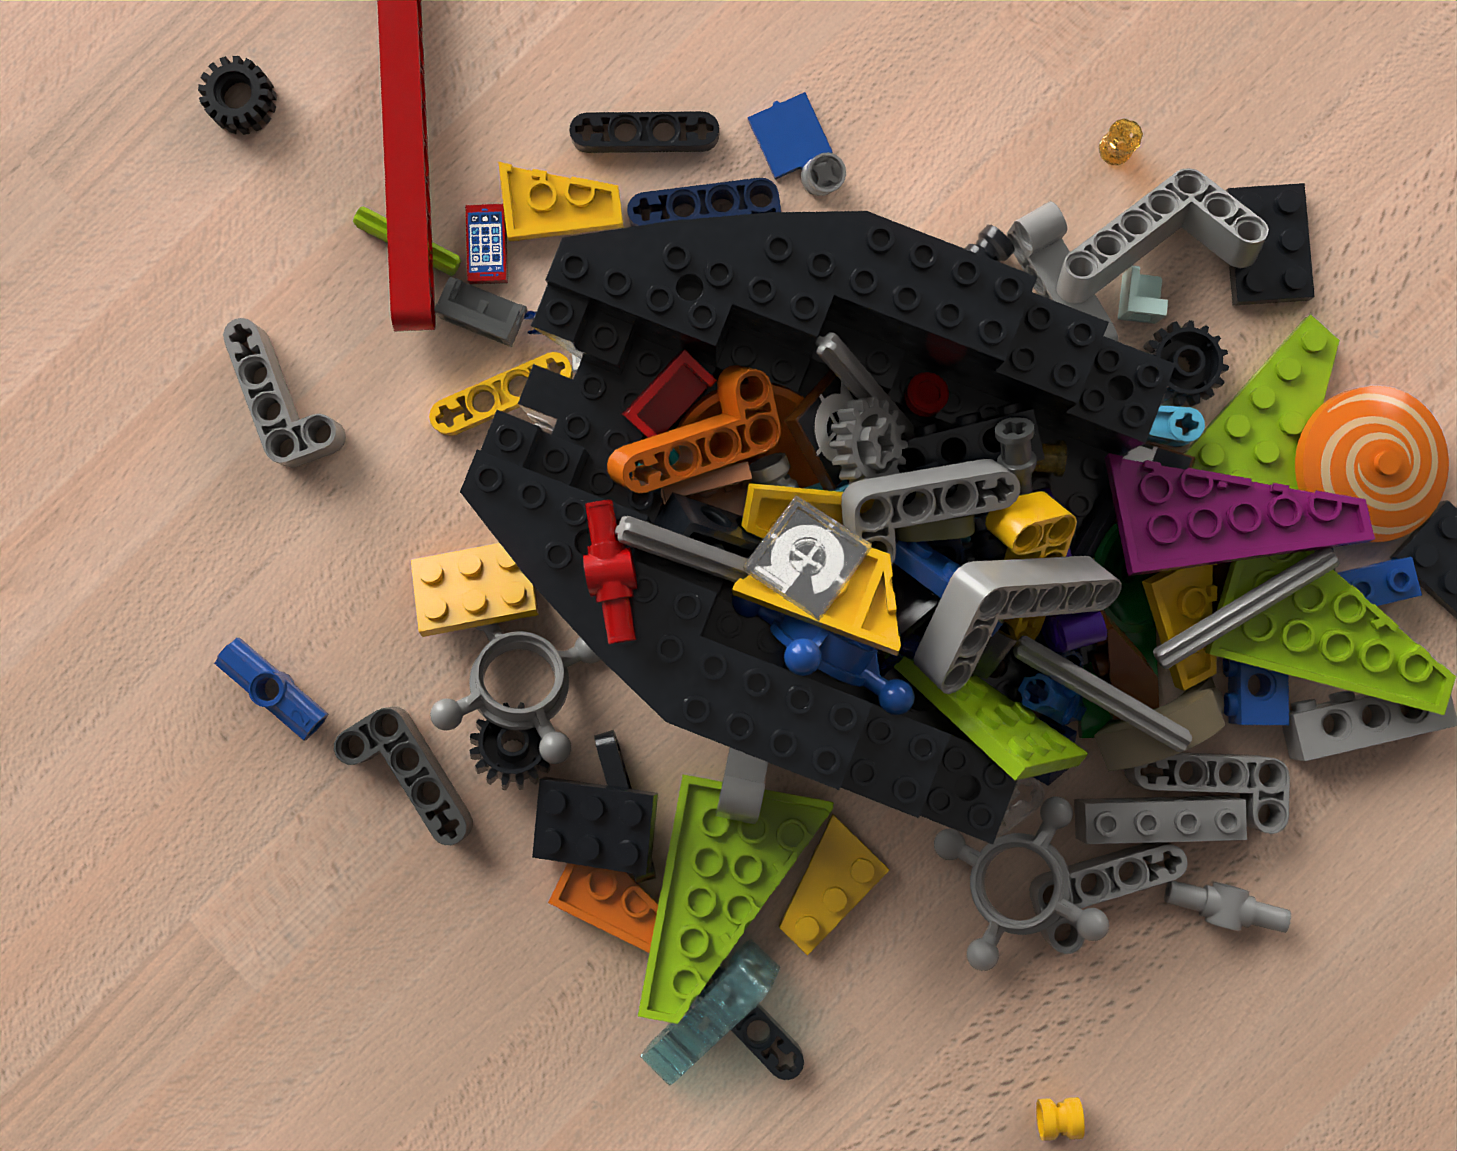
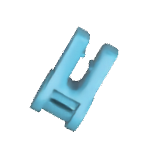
[1147,406,1205,447]

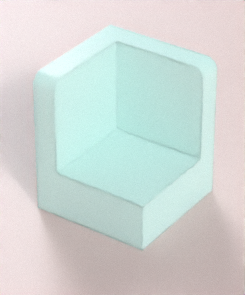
[1118,265,1168,324]

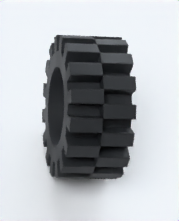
[198,56,277,135]

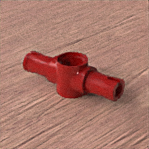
[583,500,637,644]

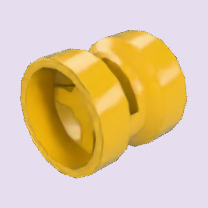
[1036,1097,1085,1141]

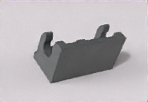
[434,277,528,347]

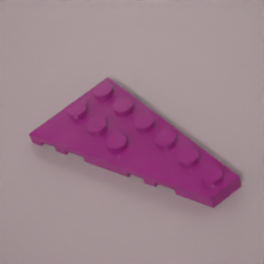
[1104,454,1375,576]

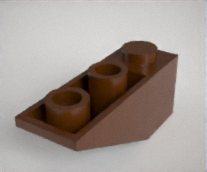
[1091,610,1159,720]

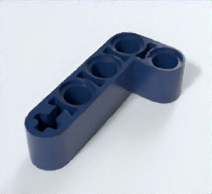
[627,178,781,227]

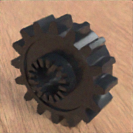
[1143,320,1229,407]
[469,702,551,790]

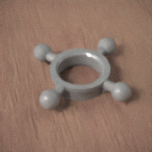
[430,623,600,764]
[934,797,1109,971]

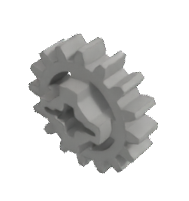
[829,397,908,485]

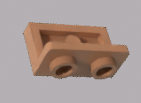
[661,461,752,516]

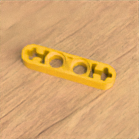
[429,352,573,436]

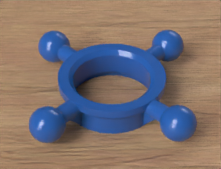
[732,595,914,715]

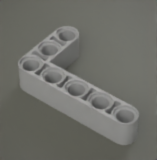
[1056,168,1269,304]
[914,556,1122,694]

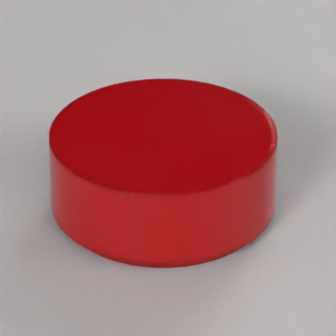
[904,372,949,417]

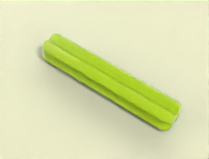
[353,207,461,276]

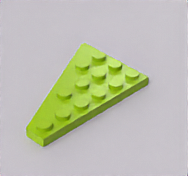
[1184,314,1340,490]
[1205,550,1456,715]
[877,633,1088,781]
[638,774,834,1024]

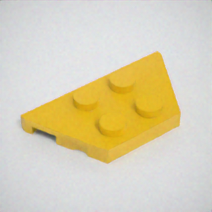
[732,542,901,656]

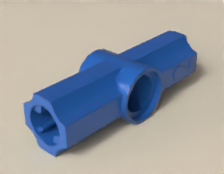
[214,638,329,740]
[1018,673,1087,725]

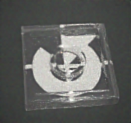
[743,495,872,621]

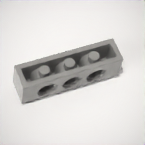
[1282,691,1457,761]
[1074,795,1247,844]

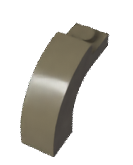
[1094,676,1225,772]

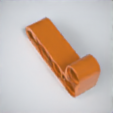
[607,365,781,493]

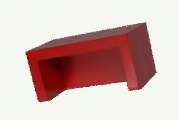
[622,350,717,438]

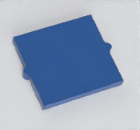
[748,92,833,180]

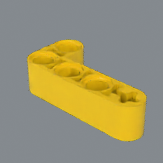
[985,491,1077,640]

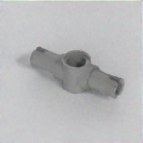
[1164,881,1291,933]

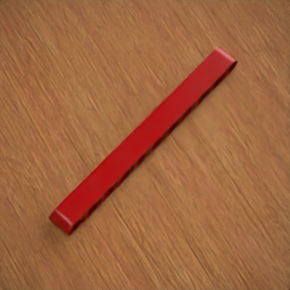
[377,0,436,332]

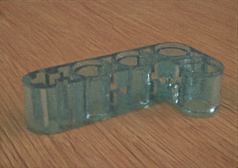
[640,939,780,1086]

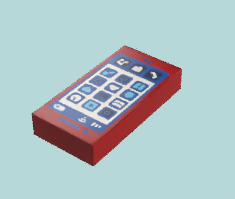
[465,204,508,285]

